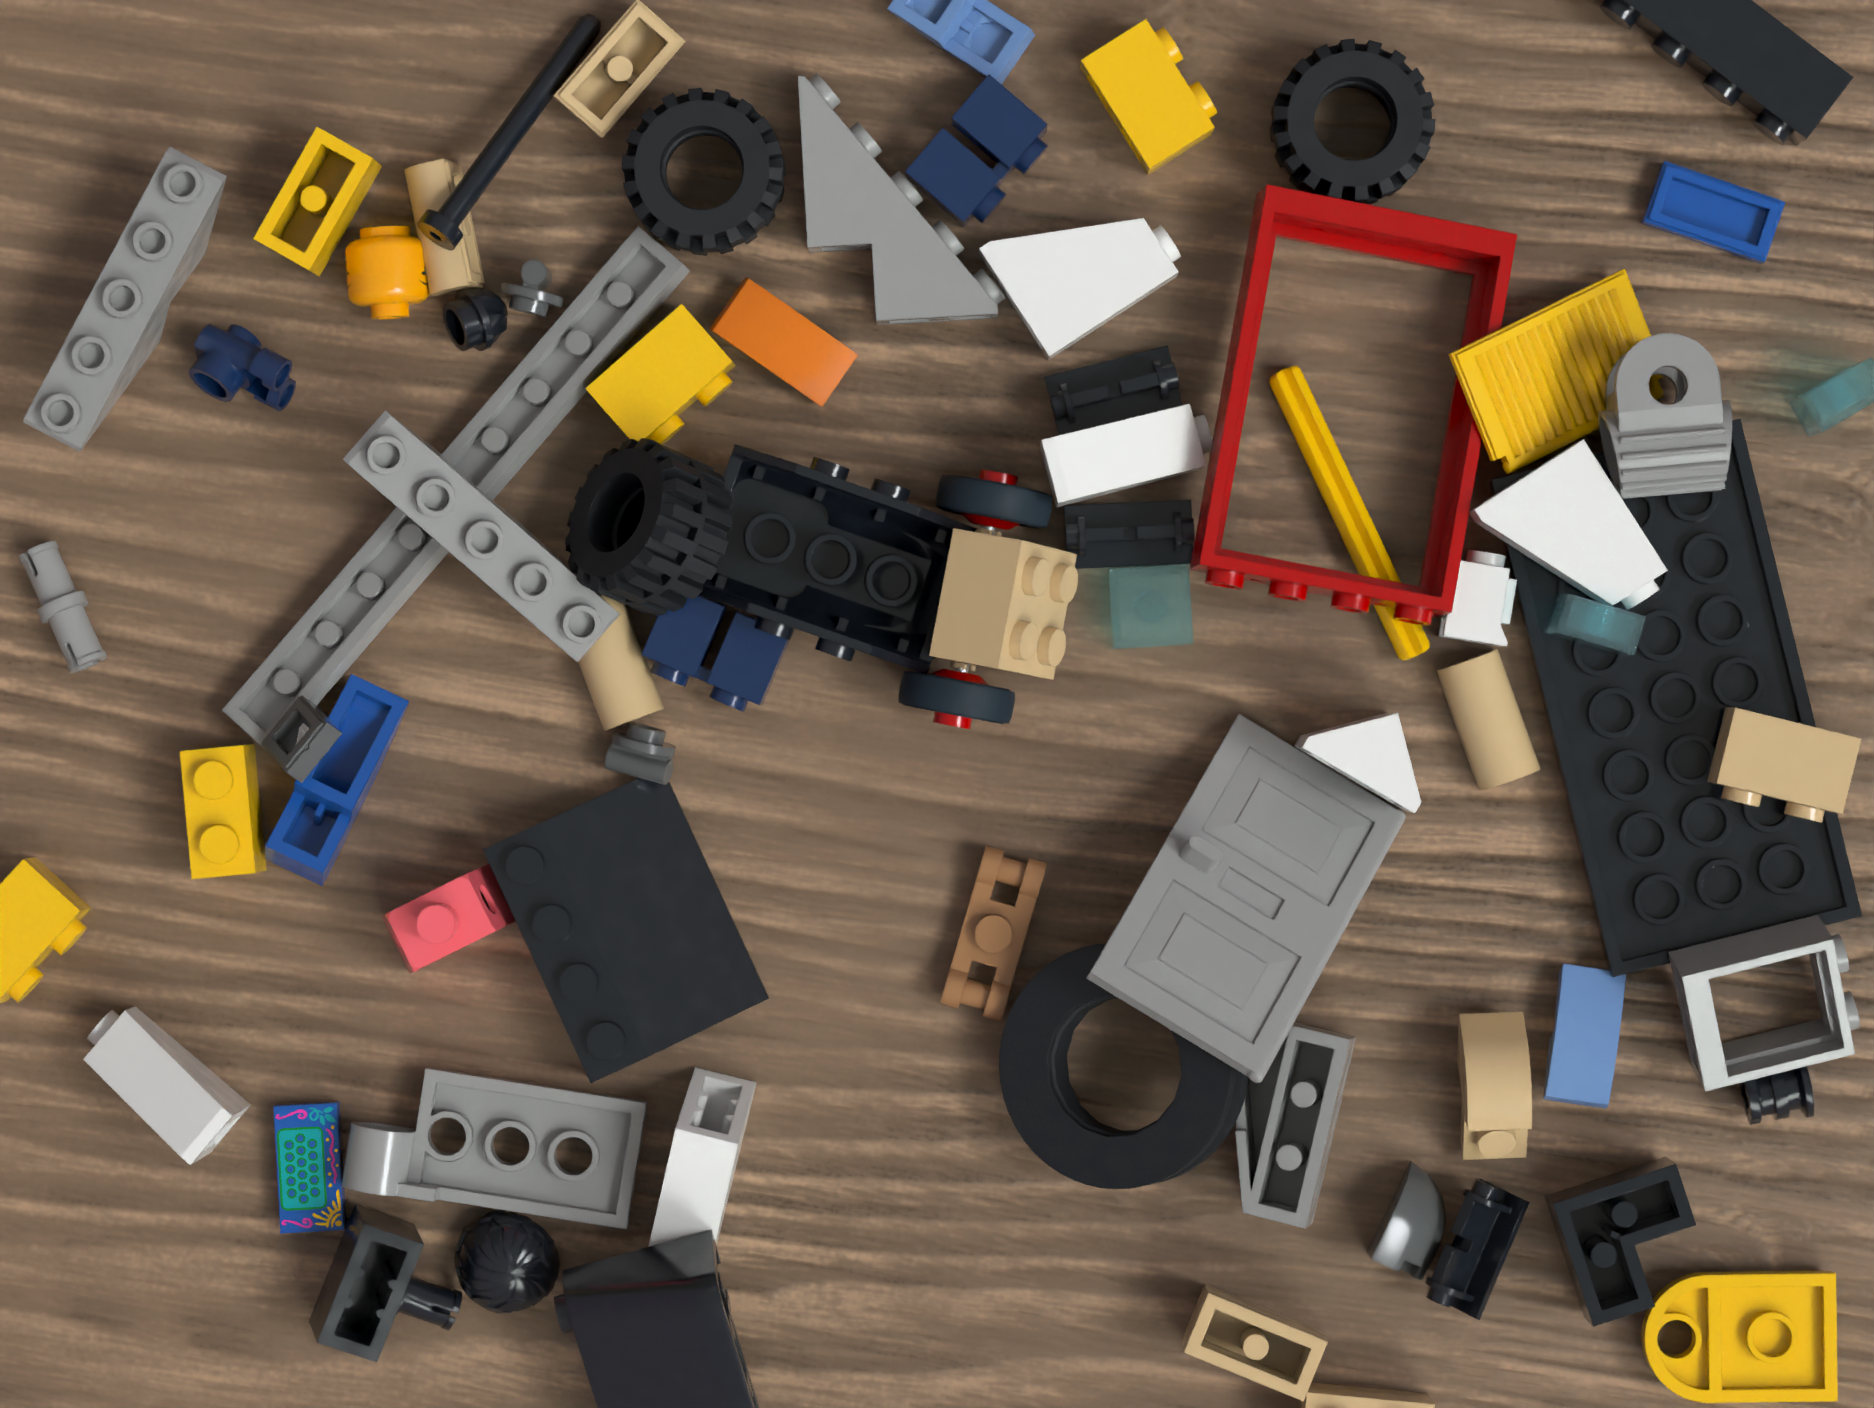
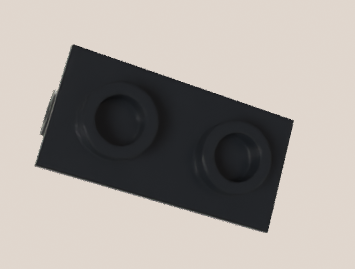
[1044,345,1183,435]
[1064,500,1195,569]
[1425,1179,1530,1320]

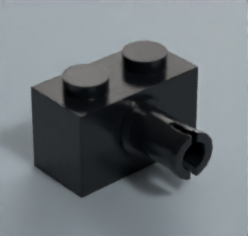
[309,1204,462,1362]

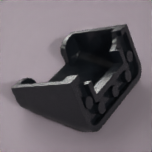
[554,1230,760,1408]

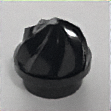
[443,288,508,351]

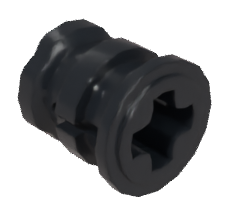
[1739,1066,1814,1125]

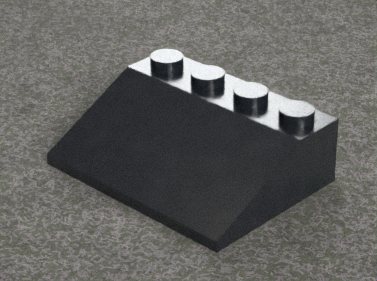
[483,778,769,1083]

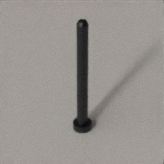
[417,14,601,251]

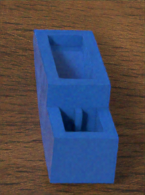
[265,674,409,886]

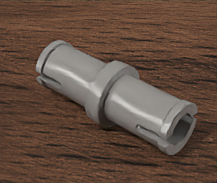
[18,541,108,674]

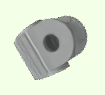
[1598,333,1732,499]

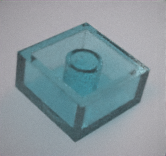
[1789,357,1874,437]
[1108,564,1194,649]
[1547,593,1646,656]

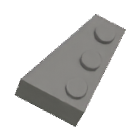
[1235,1022,1356,1229]

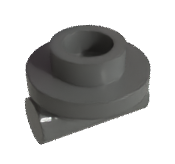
[499,260,564,317]
[605,723,676,785]

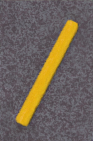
[1269,365,1430,661]

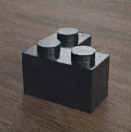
[1544,1156,1696,1327]

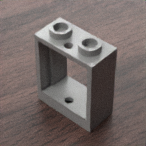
[1668,915,1860,1092]

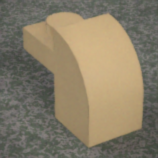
[1457,1012,1532,1160]

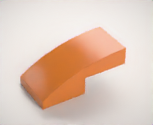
[710,277,858,407]

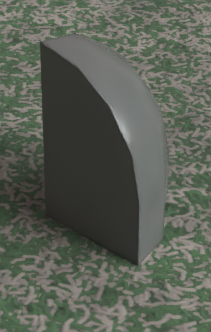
[1366,1161,1446,1280]

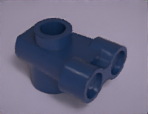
[189,324,296,411]

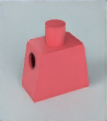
[382,864,515,974]

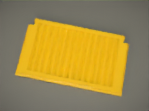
[1448,269,1664,474]

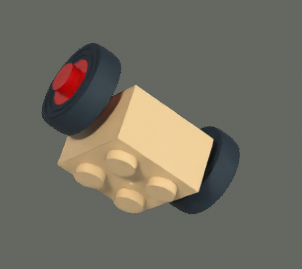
[899,470,1078,729]

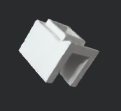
[1438,550,1517,647]

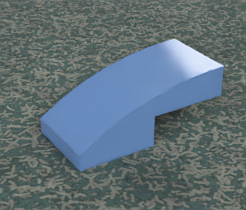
[887,0,1035,84]
[1543,964,1626,1109]

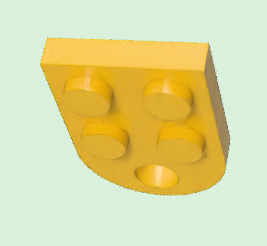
[1641,1270,1838,1403]

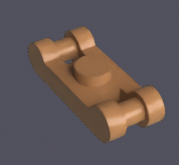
[940,845,1047,1022]

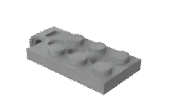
[341,1066,648,1229]

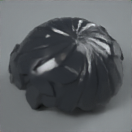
[454,1211,560,1314]

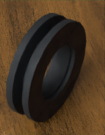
[999,944,1249,1189]

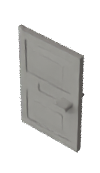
[1086,714,1406,1083]

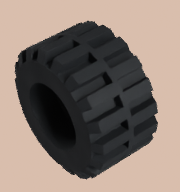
[1270,39,1436,205]
[622,88,786,256]
[565,438,733,616]

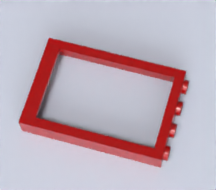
[1190,184,1517,626]

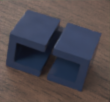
[905,74,1048,228]
[641,595,790,712]

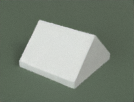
[1294,713,1421,813]

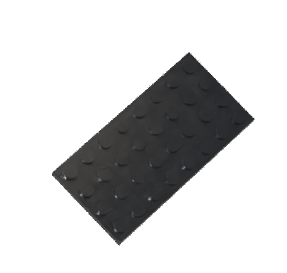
[1489,419,1862,977]

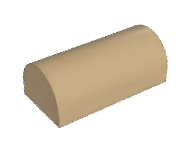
[553,0,686,138]
[404,159,485,296]
[578,595,665,732]
[1436,649,1541,791]

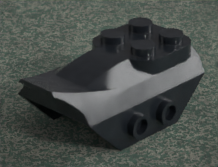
[699,444,976,674]

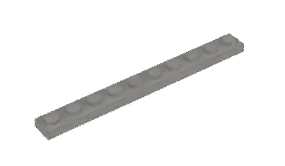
[222,226,690,750]

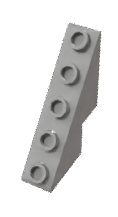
[798,73,1006,325]
[23,147,227,452]
[343,410,620,662]

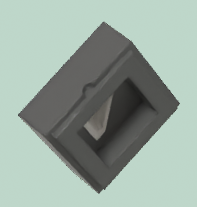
[261,695,342,783]

